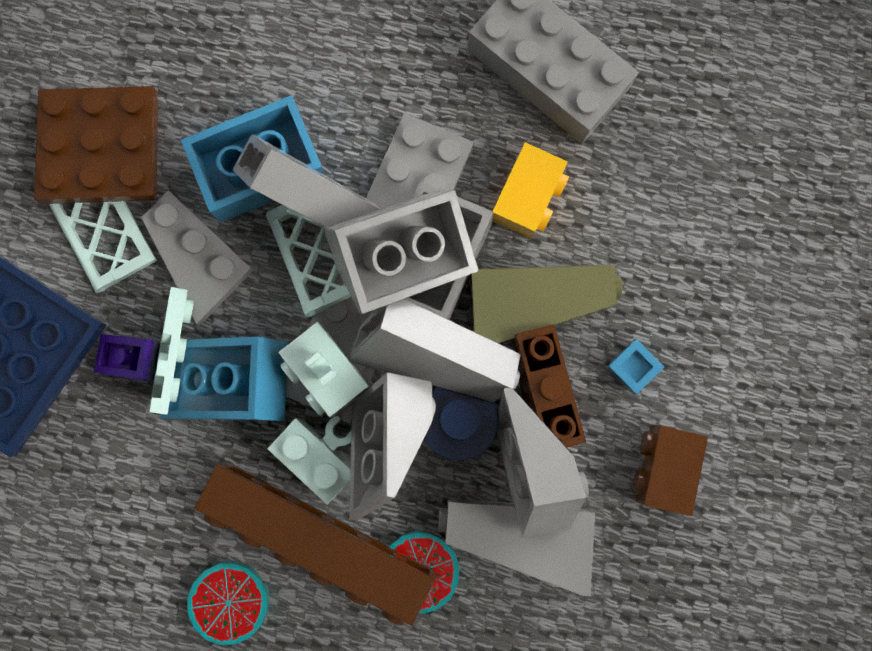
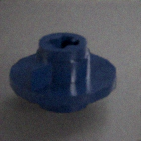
[424,387,498,461]

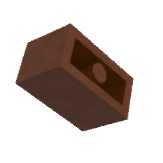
[632,425,708,516]

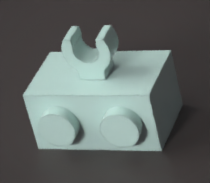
[278,322,371,417]
[267,416,351,505]

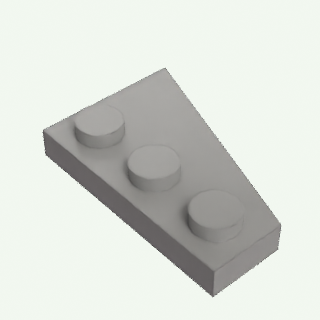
[141,190,253,325]

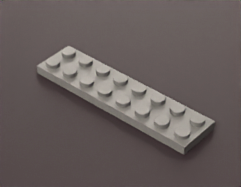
[286,113,474,424]

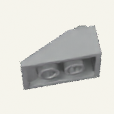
[349,372,436,520]
[496,387,589,537]

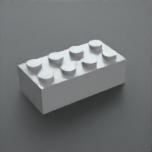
[467,0,639,144]

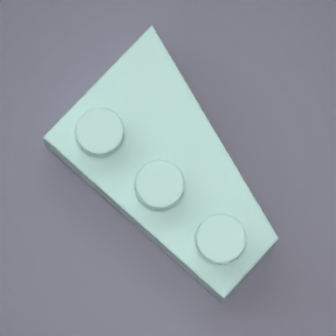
[150,287,194,414]

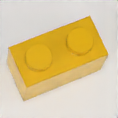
[493,142,569,239]

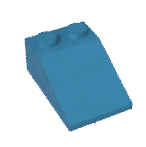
[161,337,288,421]

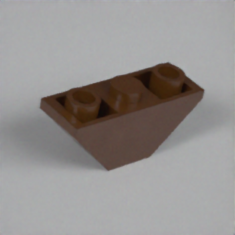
[514,324,586,448]

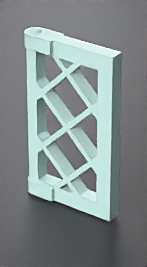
[49,201,157,293]
[266,205,351,317]

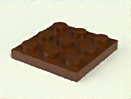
[34,86,158,204]

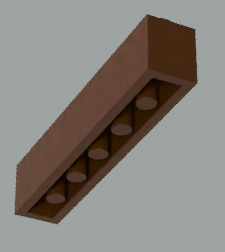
[194,462,438,626]

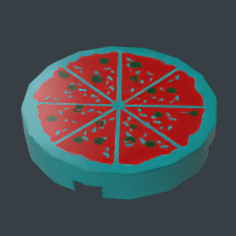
[389,530,460,614]
[187,561,269,645]

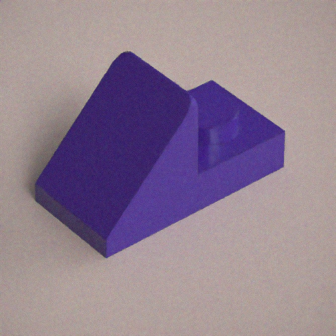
[94,334,161,382]

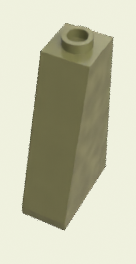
[470,265,622,344]

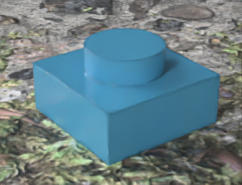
[606,339,664,395]

